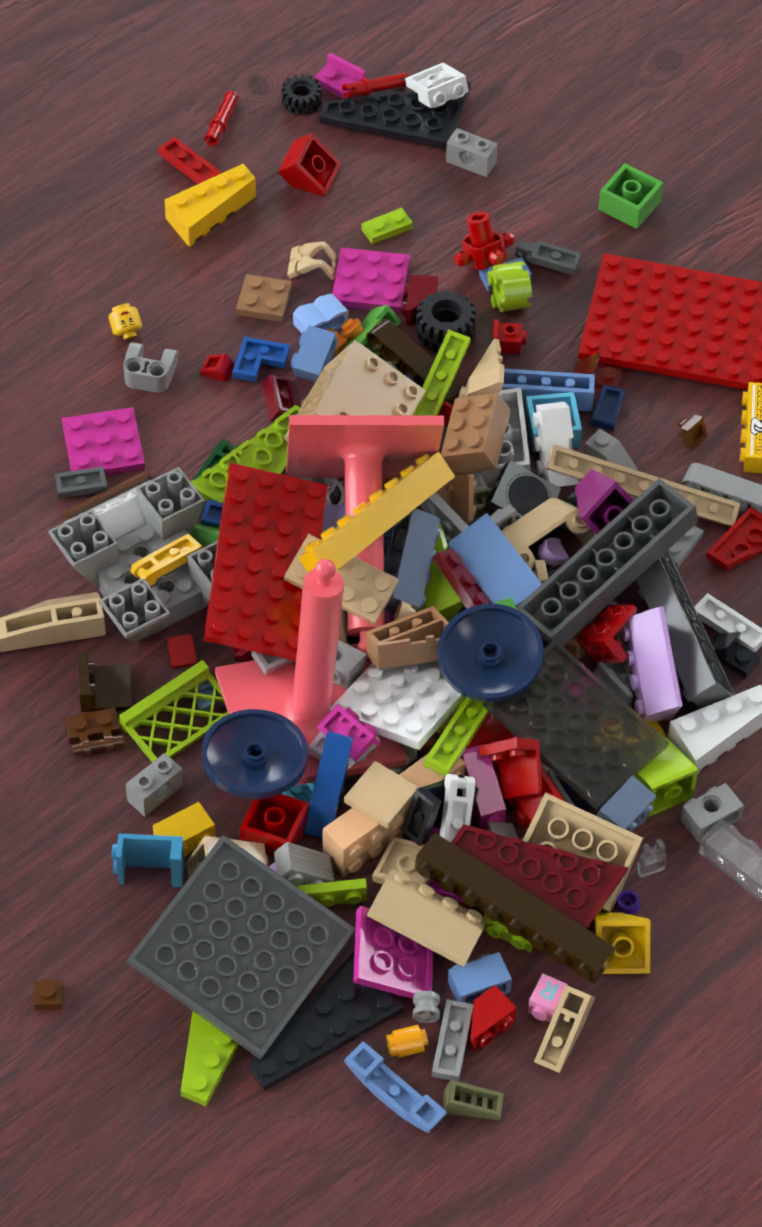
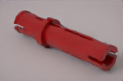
[342,72,408,98]
[204,90,239,146]

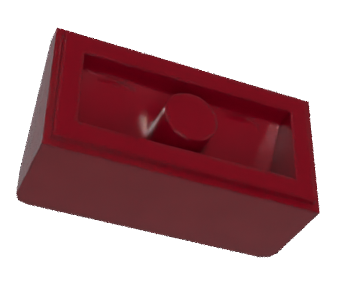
[262,374,297,421]

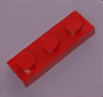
[158,137,222,184]

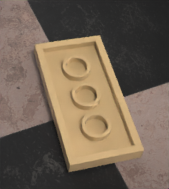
[284,534,399,626]

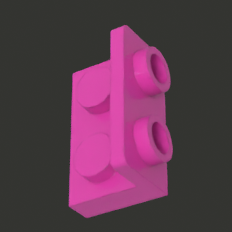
[314,53,366,100]
[317,704,381,762]

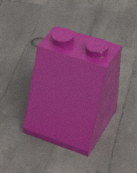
[575,469,634,535]

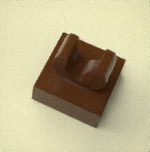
[677,414,707,449]

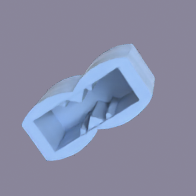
[293,294,348,333]

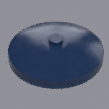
[438,604,543,703]
[201,709,308,799]

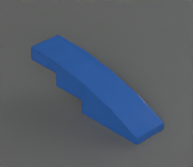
[305,731,353,838]

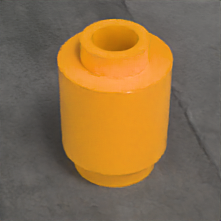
[386,1025,428,1058]

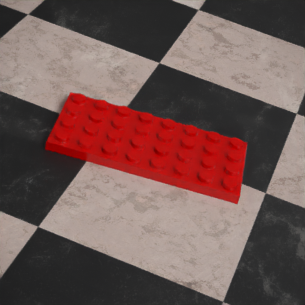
[203,463,328,661]

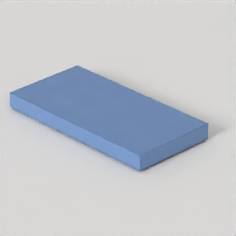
[447,513,542,607]

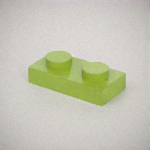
[361,208,413,245]

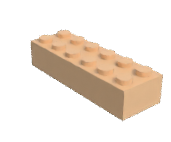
[323,754,465,877]

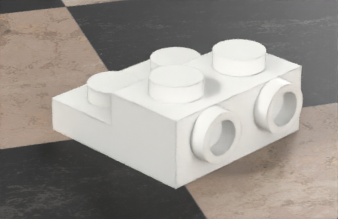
[405,63,469,108]

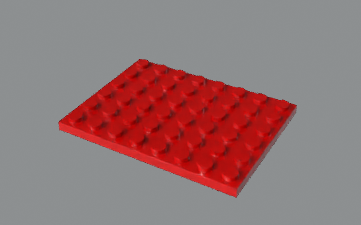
[578,253,762,390]

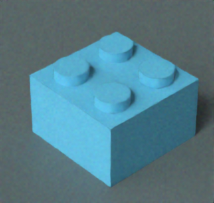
[525,392,582,452]

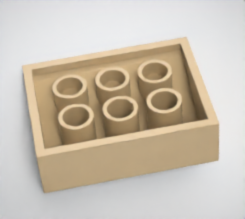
[523,793,643,913]

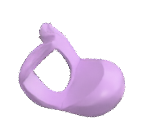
[537,538,570,569]

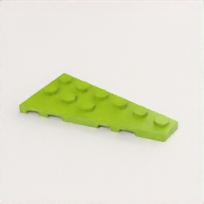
[190,405,301,503]
[181,1011,239,1106]

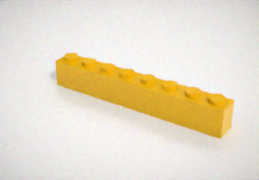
[298,451,455,572]

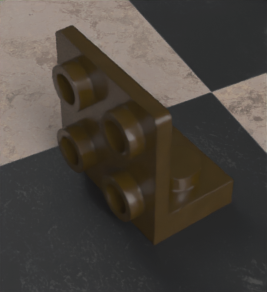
[77,652,133,712]

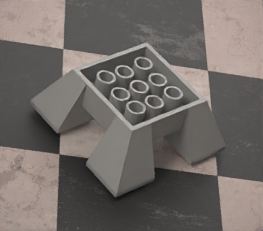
[48,467,218,642]

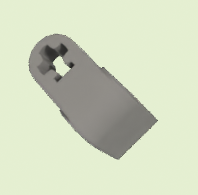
[123,342,178,393]

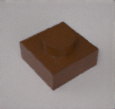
[34,980,62,1010]

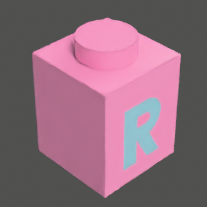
[528,974,568,1022]

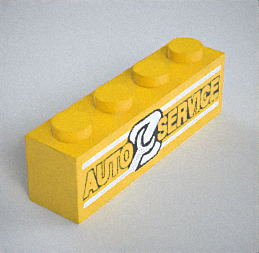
[740,382,762,474]

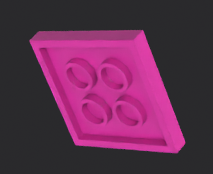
[332,247,410,313]
[61,407,145,475]
[354,906,433,999]

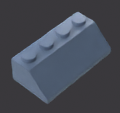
[384,508,441,614]

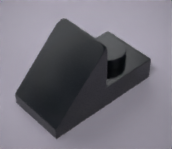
[711,632,760,678]

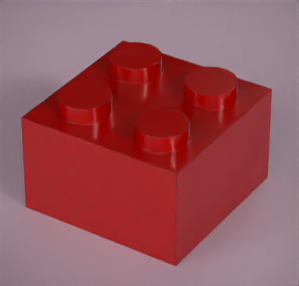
[240,794,310,857]

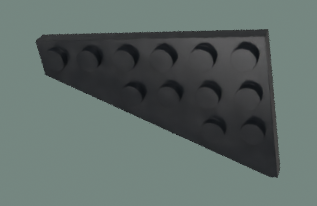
[320,81,472,148]

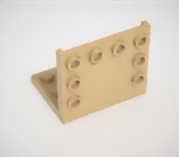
[284,340,426,441]

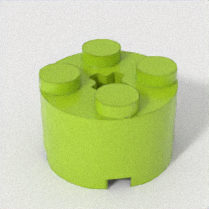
[487,261,532,312]

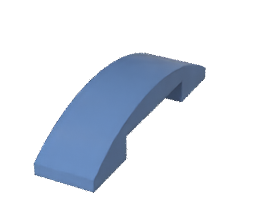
[344,1041,447,1133]

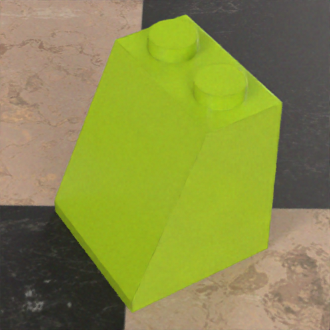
[617,737,698,817]

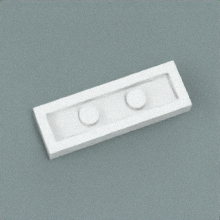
[695,593,762,652]

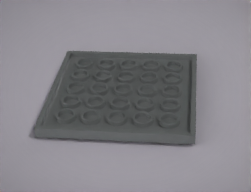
[126,835,355,1059]

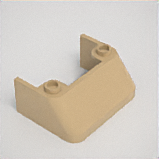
[502,498,596,569]

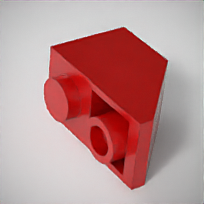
[470,985,517,1052]

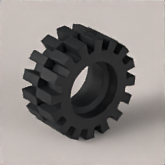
[281,74,322,115]

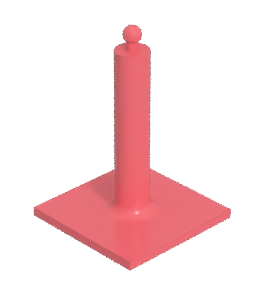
[286,415,444,660]
[215,559,408,786]

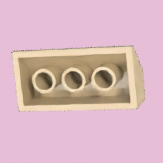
[367,869,487,967]

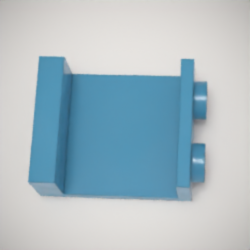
[112,834,185,887]

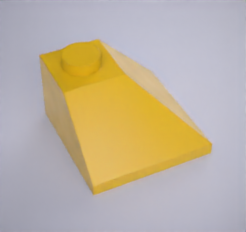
[593,913,651,974]

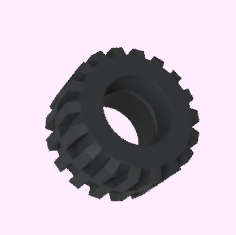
[416,290,476,353]

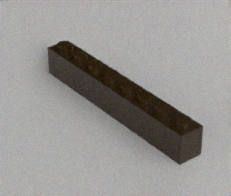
[414,833,616,984]

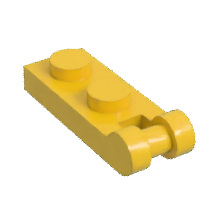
[130,534,202,586]

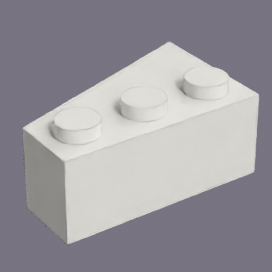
[533,402,579,487]

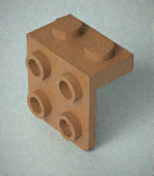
[436,474,476,524]

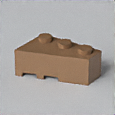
[365,606,449,670]

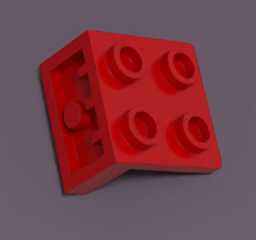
[576,604,637,663]
[479,737,542,800]

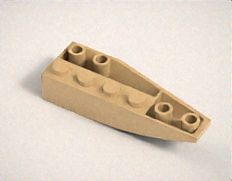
[0,592,106,652]

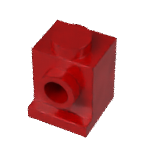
[493,319,527,354]

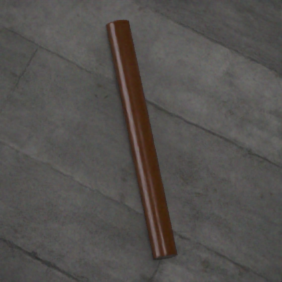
[61,470,151,521]

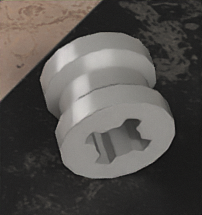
[413,991,440,1023]

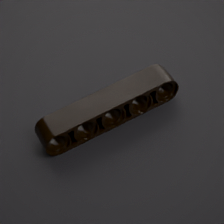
[366,319,464,408]

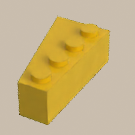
[165,164,256,247]

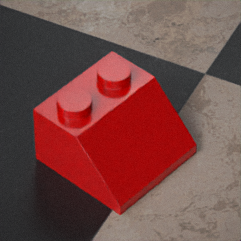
[278,133,342,196]

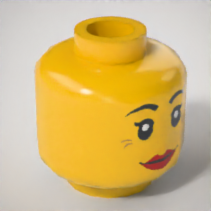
[108,303,142,340]

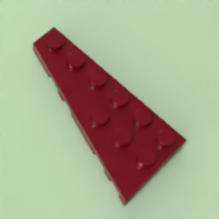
[451,824,629,930]

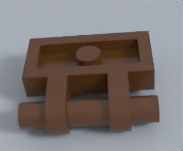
[64,707,124,756]

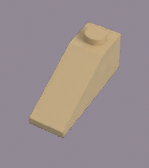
[534,985,596,1073]

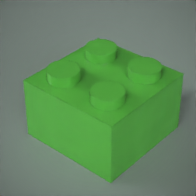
[598,163,664,229]

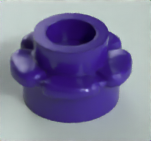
[614,890,641,915]

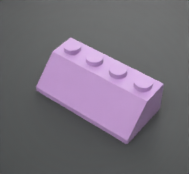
[621,606,682,721]

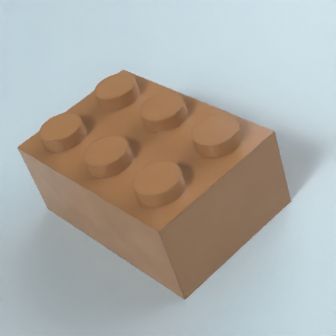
[441,393,511,474]

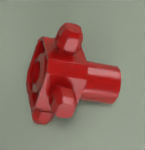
[454,212,515,270]

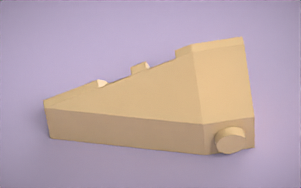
[458,338,504,398]

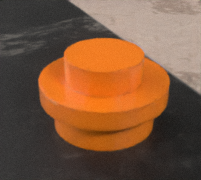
[341,319,363,340]

